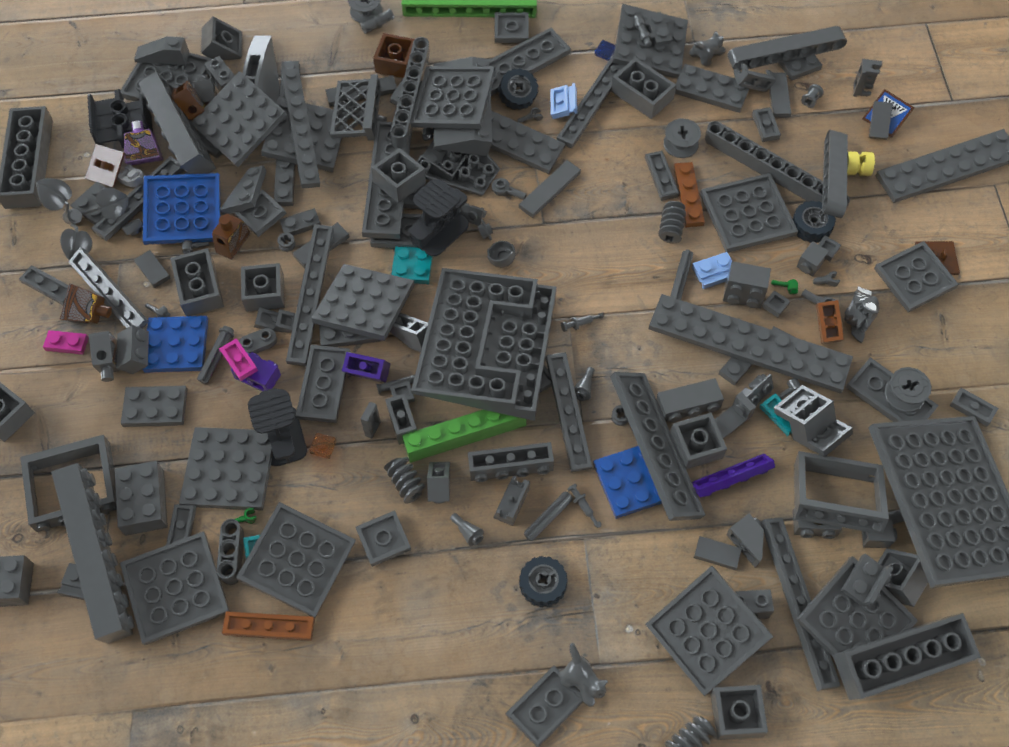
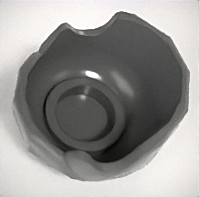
[487,241,516,268]

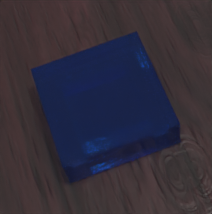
[595,40,615,61]

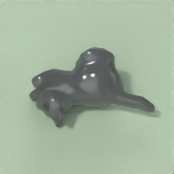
[689,31,726,66]
[560,643,608,707]

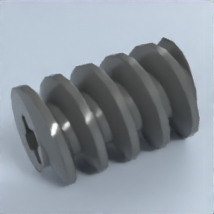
[658,201,686,244]
[384,457,426,504]
[665,716,718,747]

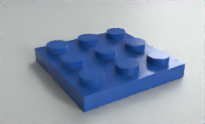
[142,316,209,373]
[593,446,662,519]

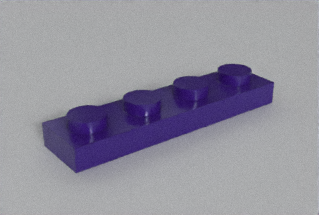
[692,454,776,497]

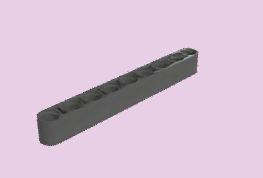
[705,121,850,214]

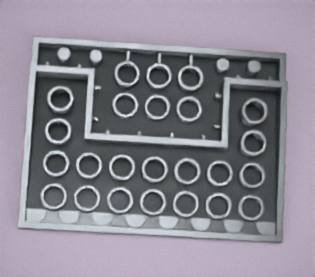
[411,268,557,421]

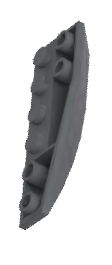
[242,35,280,103]

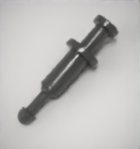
[561,312,604,332]
[567,483,602,528]

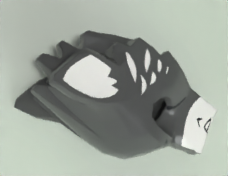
[844,286,880,343]

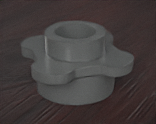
[478,219,493,240]

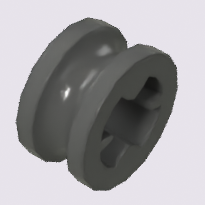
[277,233,296,252]
[611,405,628,426]

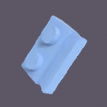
[550,83,577,119]
[692,252,732,289]

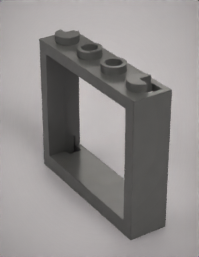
[20,435,117,532]
[794,451,889,534]

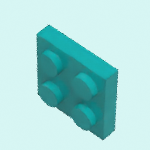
[391,246,433,284]

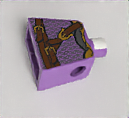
[124,121,163,165]

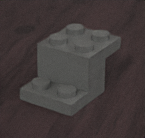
[774,385,853,457]

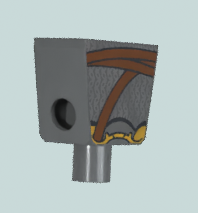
[88,331,120,382]

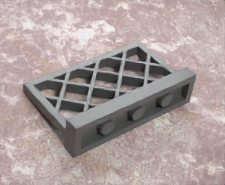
[330,74,381,141]

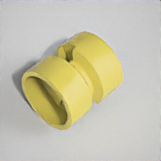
[847,151,875,176]

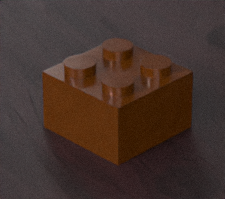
[373,33,415,78]

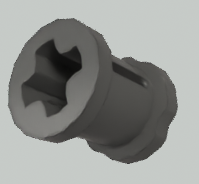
[801,84,824,108]

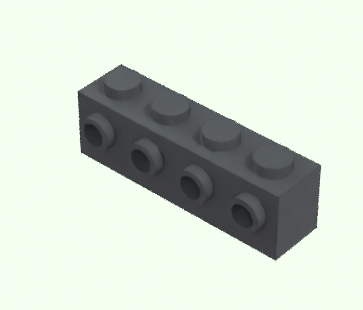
[468,442,554,482]

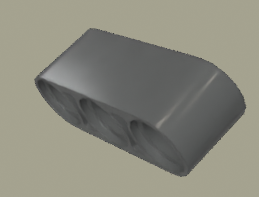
[217,519,244,585]

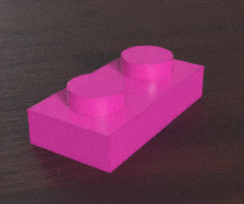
[43,330,89,355]
[219,338,258,381]

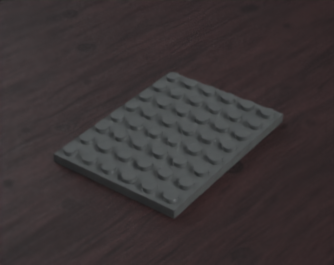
[868,416,1009,588]

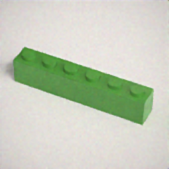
[402,410,526,463]

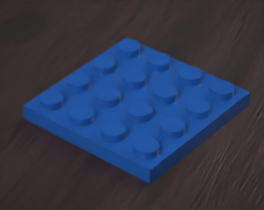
[143,173,221,245]

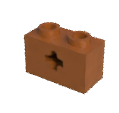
[816,300,844,344]

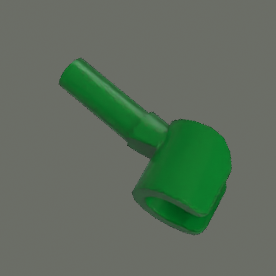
[771,279,798,294]
[235,508,257,524]

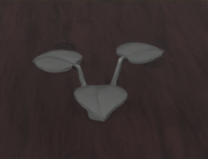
[36,178,128,260]

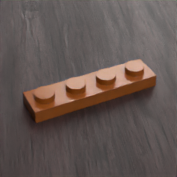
[674,162,705,228]
[222,611,315,641]

